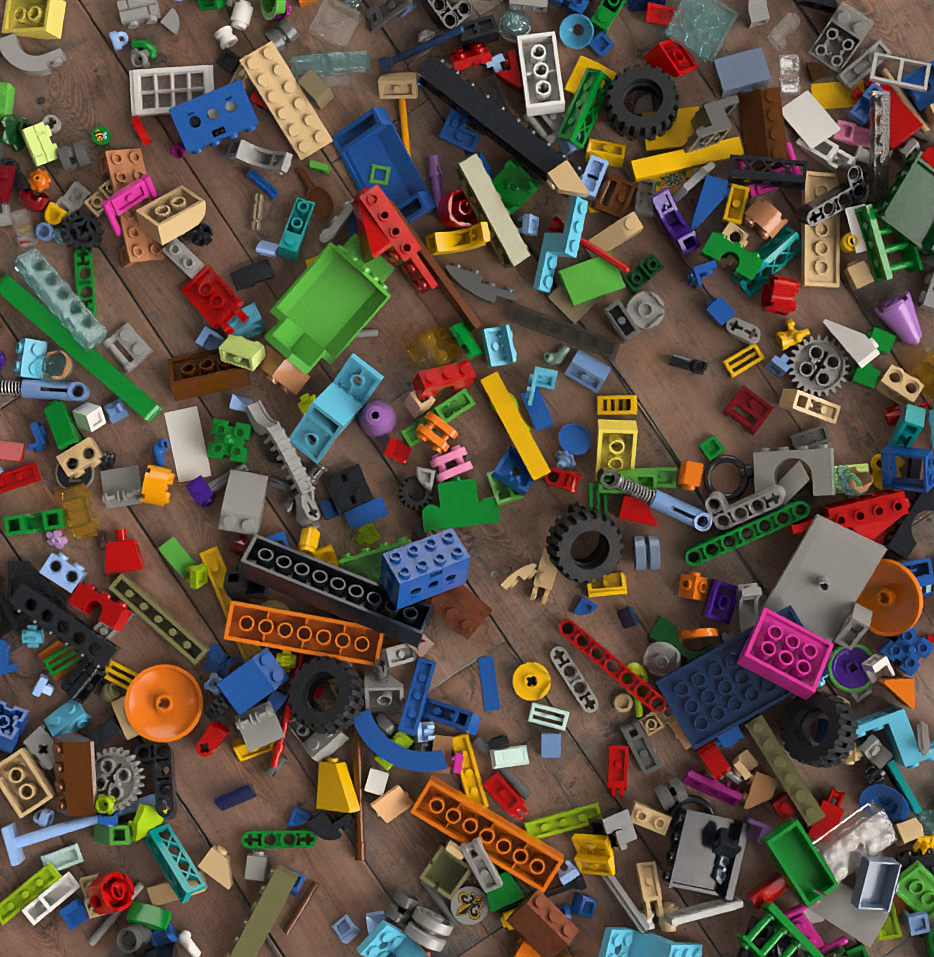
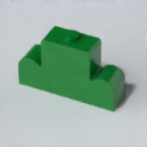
[422,477,501,532]

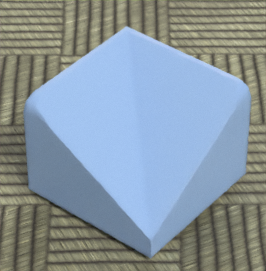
[230,394,253,413]
[366,910,387,935]

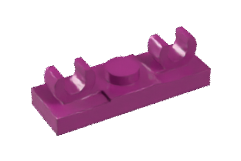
[682,765,743,807]

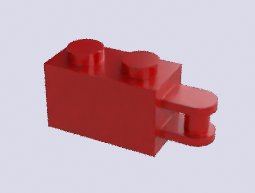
[804,787,845,845]

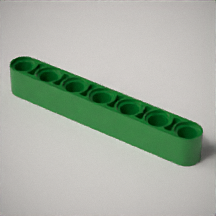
[684,499,810,566]

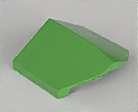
[486,468,524,506]

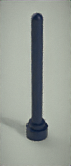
[378,26,464,74]

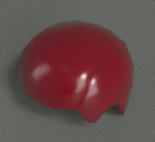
[18,190,50,212]

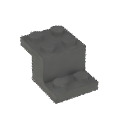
[683,95,740,154]

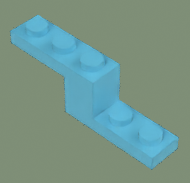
[533,196,588,293]

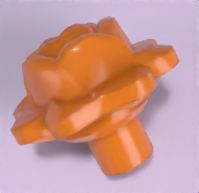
[28,169,52,192]

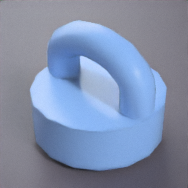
[109,30,128,51]
[33,808,54,828]

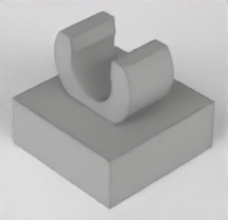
[896,138,921,162]

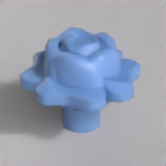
[554,450,576,469]

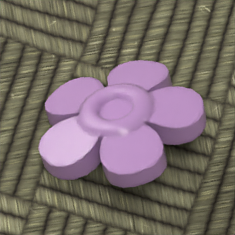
[46,529,68,549]

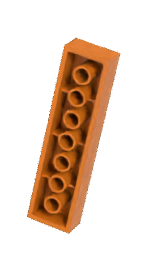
[224,600,384,666]
[410,774,564,893]

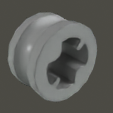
[43,115,61,134]

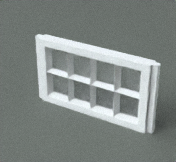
[129,65,214,116]

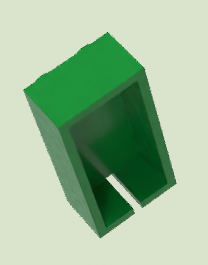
[759,817,840,908]

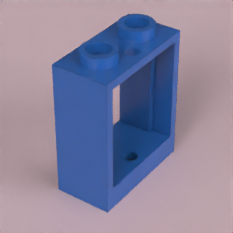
[881,445,934,493]

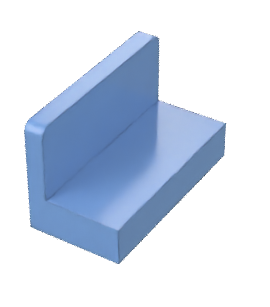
[564,350,611,393]

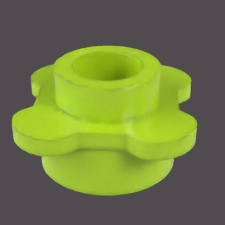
[96,794,115,815]

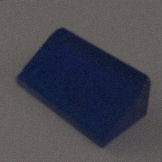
[214,783,257,811]

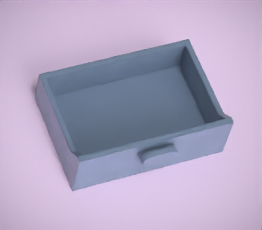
[712,47,771,97]
[851,856,902,912]

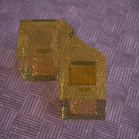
[62,483,100,542]

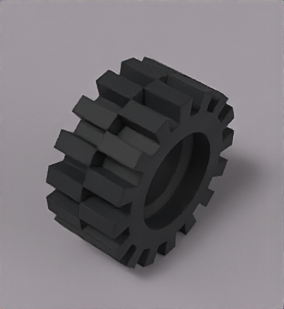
[398,475,433,510]
[203,693,231,723]

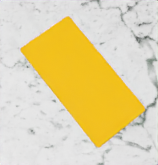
[811,80,865,109]

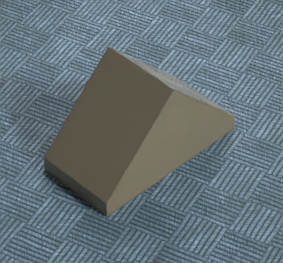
[297,68,335,109]

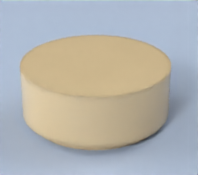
[613,693,633,712]

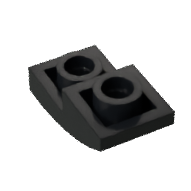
[230,259,275,291]

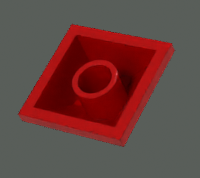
[643,37,699,77]

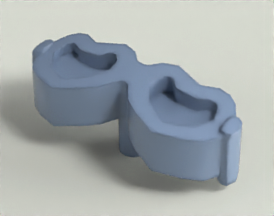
[713,855,730,884]

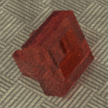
[229,535,249,556]

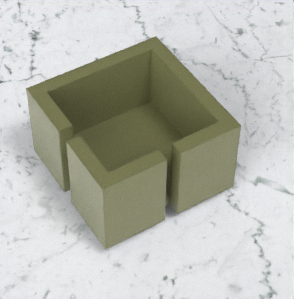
[419,842,472,900]

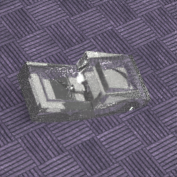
[779,54,800,96]

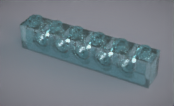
[14,247,107,352]

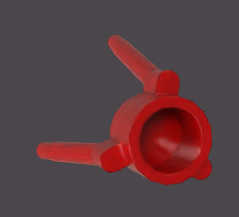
[883,401,931,428]

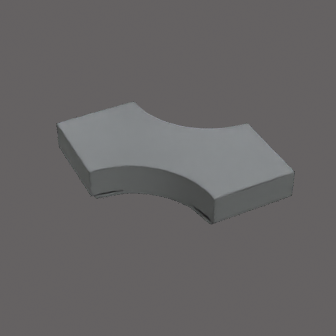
[672,161,716,202]

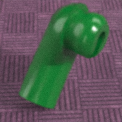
[132,40,157,59]

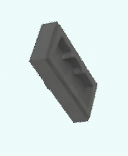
[634,179,657,217]
[788,423,832,450]

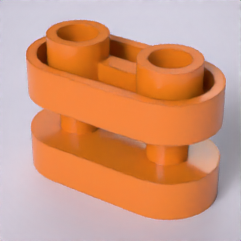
[415,411,458,454]

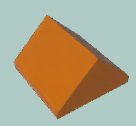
[876,676,915,709]

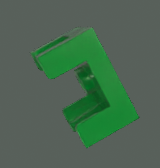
[492,159,541,214]

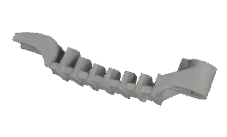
[245,400,321,526]

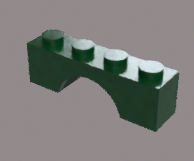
[647,616,715,663]

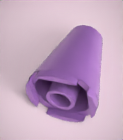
[874,291,922,346]
[359,400,397,438]

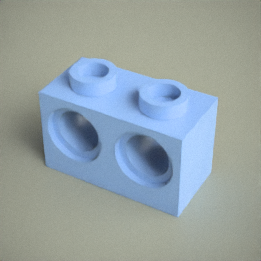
[581,155,609,202]
[39,552,88,593]

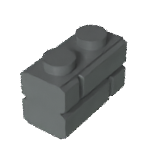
[602,300,640,344]

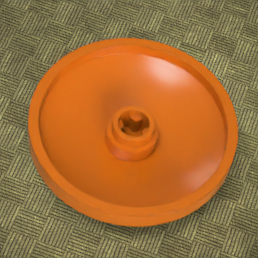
[855,559,923,636]
[125,664,203,743]

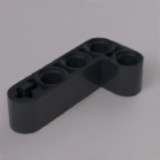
[418,0,472,31]
[796,163,867,226]
[134,742,177,820]

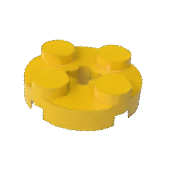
[512,662,551,701]

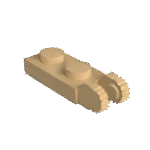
[530,548,558,604]
[635,861,663,918]

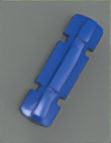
[246,169,279,199]

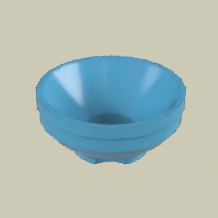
[559,13,594,49]

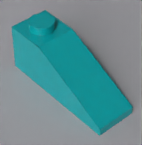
[887,404,926,459]

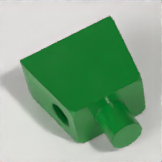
[486,862,525,912]

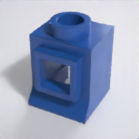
[713,726,745,748]

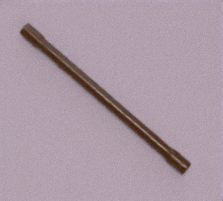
[352,687,366,861]

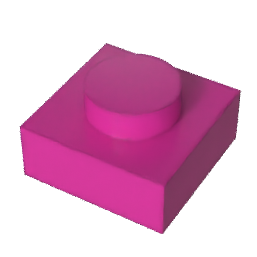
[450,751,464,774]

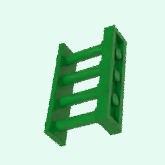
[854,204,923,283]
[735,901,824,957]

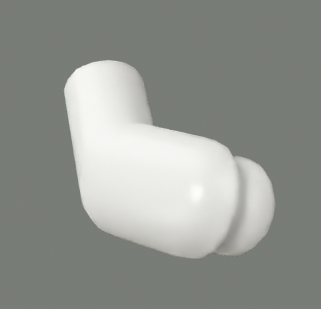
[178,930,201,957]

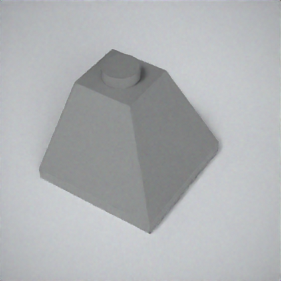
[364,670,404,713]

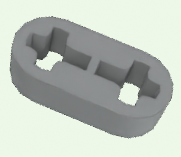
[726,318,761,345]

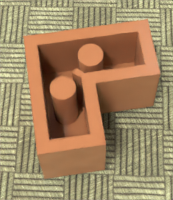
[257,345,310,395]

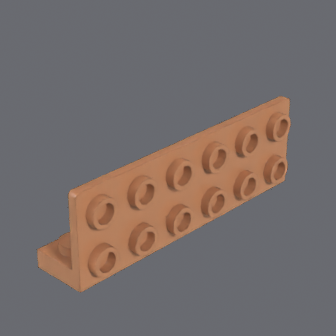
[97,148,165,268]

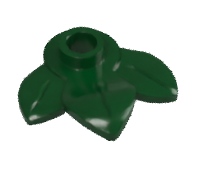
[0,115,31,152]

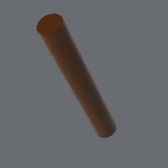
[283,880,320,935]

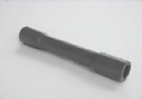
[472,735,532,800]

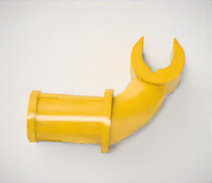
[913,833,934,855]

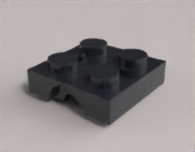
[324,464,374,514]

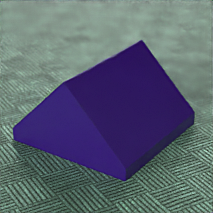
[701,579,737,624]

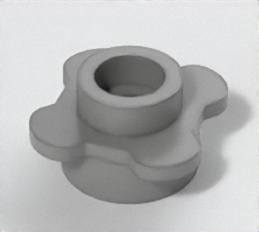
[418,30,436,43]
[131,48,150,69]

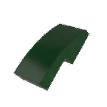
[622,253,664,294]

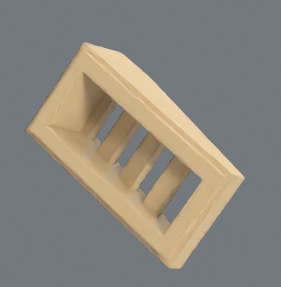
[445,837,464,860]

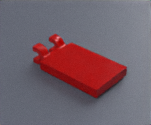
[851,77,923,151]
[180,264,250,335]

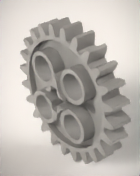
[788,335,850,398]
[95,747,145,811]

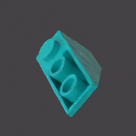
[278,197,315,262]

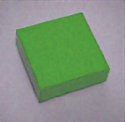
[309,160,330,176]
[369,164,391,186]

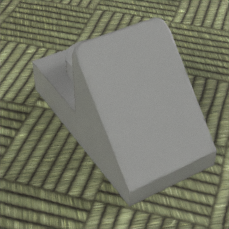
[381,643,417,668]
[859,734,893,769]

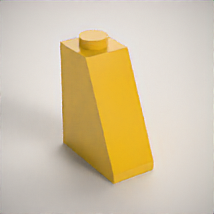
[316,757,360,813]

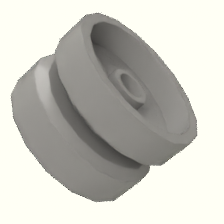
[404,906,454,952]

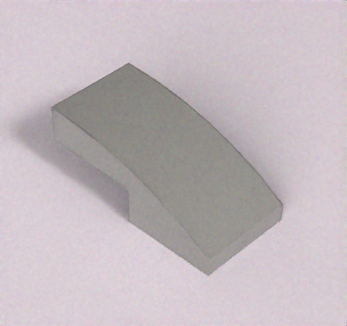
[55,181,92,222]

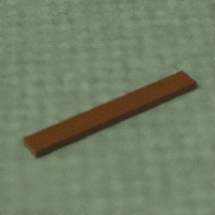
[389,200,481,332]

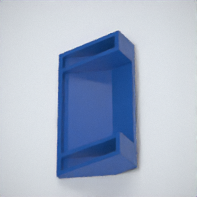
[331,107,437,224]

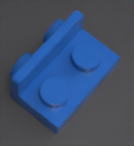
[686,260,717,289]

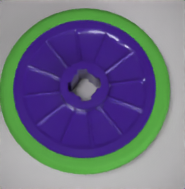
[827,643,873,693]

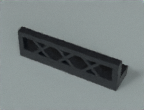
[728,154,808,190]

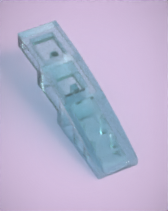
[290,51,371,77]

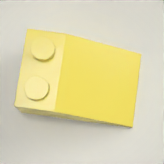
[1,0,66,40]
[595,419,638,481]

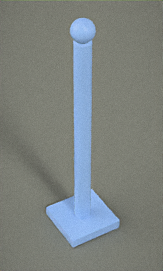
[1,788,170,866]

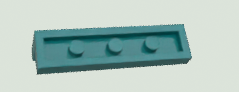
[729,225,801,297]
[144,823,206,904]

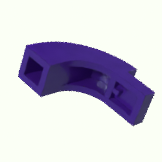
[649,187,701,255]

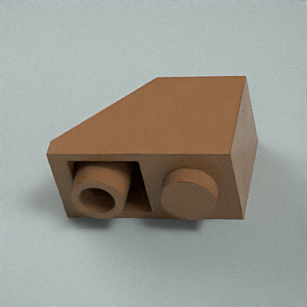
[740,769,779,809]

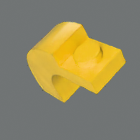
[425,222,490,255]

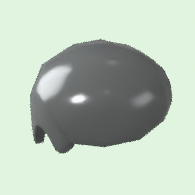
[790,480,818,508]

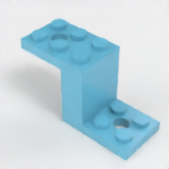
[289,353,384,464]
[855,705,934,769]
[357,920,429,957]
[598,927,703,957]

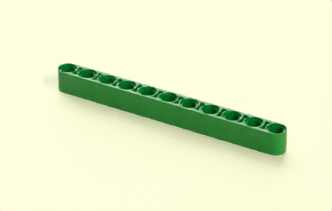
[0,273,162,423]

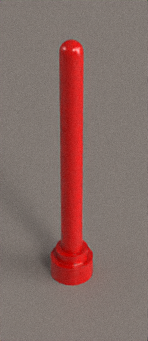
[548,216,630,273]

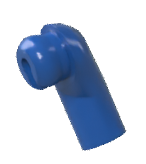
[152,438,169,466]

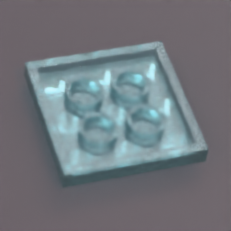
[663,0,739,64]

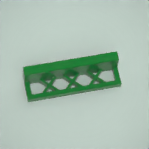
[556,68,612,150]

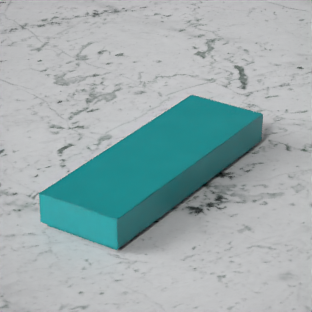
[885,759,922,814]

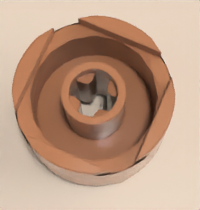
[743,196,788,240]

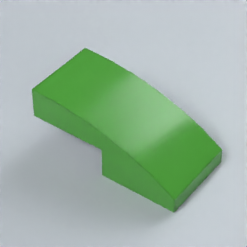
[158,537,197,579]

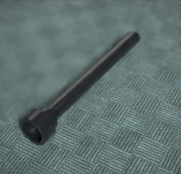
[497,873,587,914]

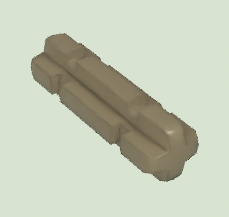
[250,193,264,231]

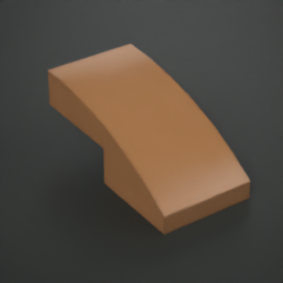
[431,734,453,774]

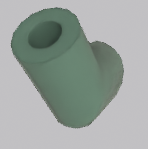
[543,344,570,365]

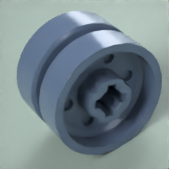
[632,535,660,571]

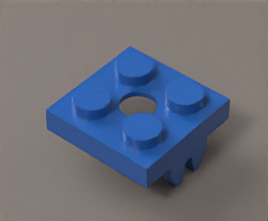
[901,60,934,113]
[492,445,533,496]

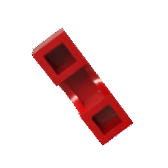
[412,360,476,399]
[68,582,132,632]

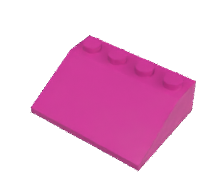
[737,607,834,700]

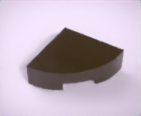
[806,62,831,83]

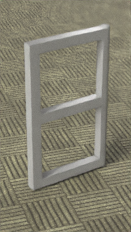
[869,52,932,92]

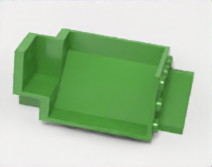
[264,233,395,375]

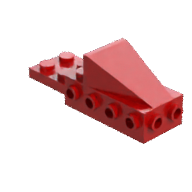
[350,184,438,294]
[785,489,910,540]

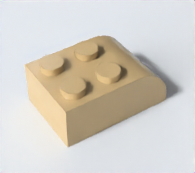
[136,185,206,245]
[0,748,57,819]

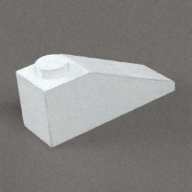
[823,319,880,368]

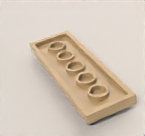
[239,41,333,161]
[801,171,840,288]

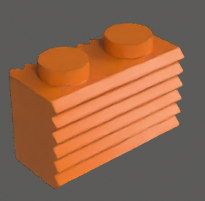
[677,460,704,491]

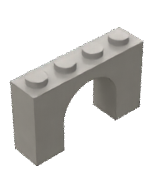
[753,445,836,498]

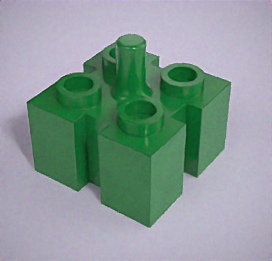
[207,419,254,464]

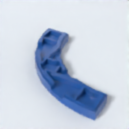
[353,709,448,772]

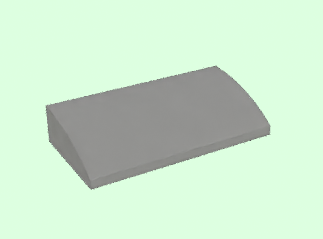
[809,879,889,948]

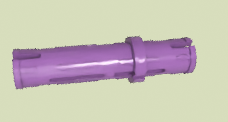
[427,155,444,214]

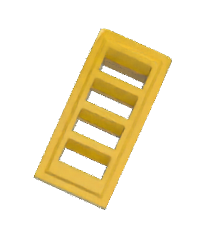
[597,395,637,415]

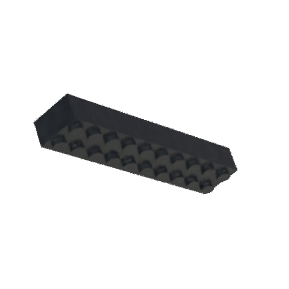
[416,54,583,198]
[237,534,435,648]

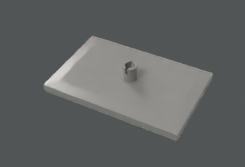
[760,514,887,642]

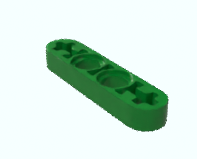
[74,249,97,321]
[241,829,317,849]

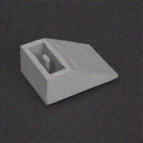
[808,1,874,73]
[281,697,350,763]

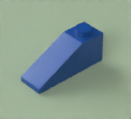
[690,175,730,230]
[421,698,482,736]

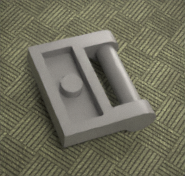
[522,112,565,144]
[102,322,154,374]

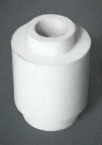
[230,0,253,31]

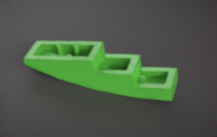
[399,388,476,449]
[599,467,677,494]

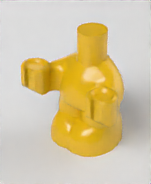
[776,319,810,351]

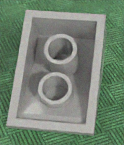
[218,469,269,535]

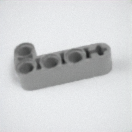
[705,485,786,530]

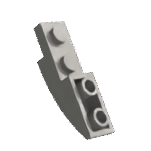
[445,263,517,305]

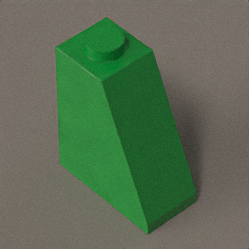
[43,400,83,451]

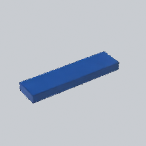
[397,657,436,737]

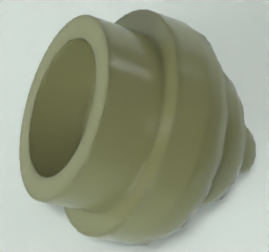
[100,683,120,702]

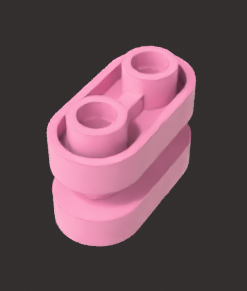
[429,445,473,483]

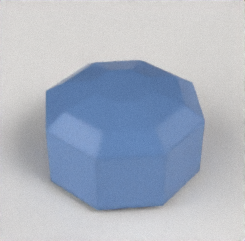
[35,222,56,242]

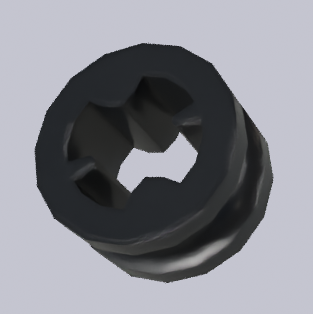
[102,451,116,469]

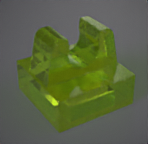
[355,522,381,545]

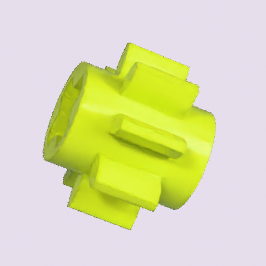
[297,393,317,415]
[276,650,297,673]

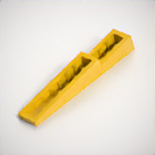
[630,136,744,183]
[480,372,551,482]

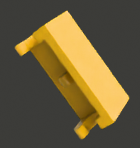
[586,572,627,597]

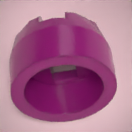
[170,142,187,159]

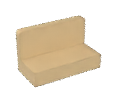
[378,72,418,99]

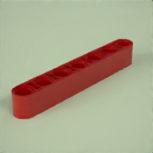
[559,619,666,713]

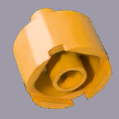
[140,464,175,507]

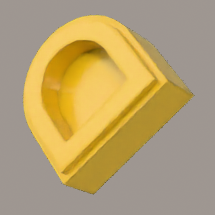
[44,202,68,225]

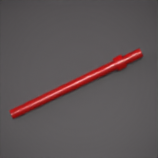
[270,653,306,768]

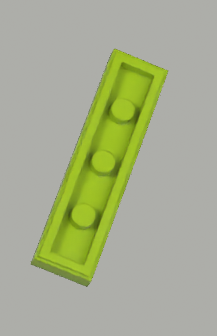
[524,802,601,839]
[0,862,62,926]

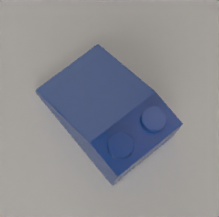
[215,647,289,716]

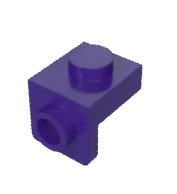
[185,475,217,507]

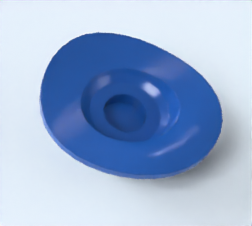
[859,784,909,824]

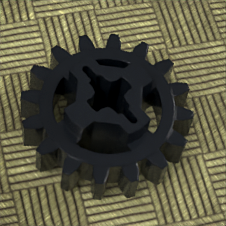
[61,211,104,254]

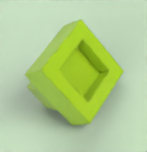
[185,563,208,589]

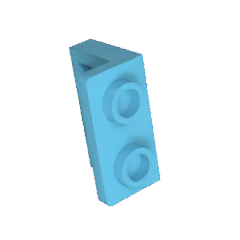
[226,303,267,339]
[481,324,517,368]
[13,338,48,380]
[44,699,92,737]

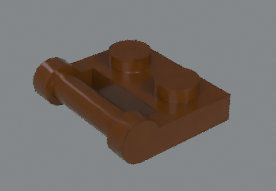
[591,172,637,220]

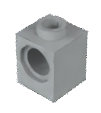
[245,850,269,881]

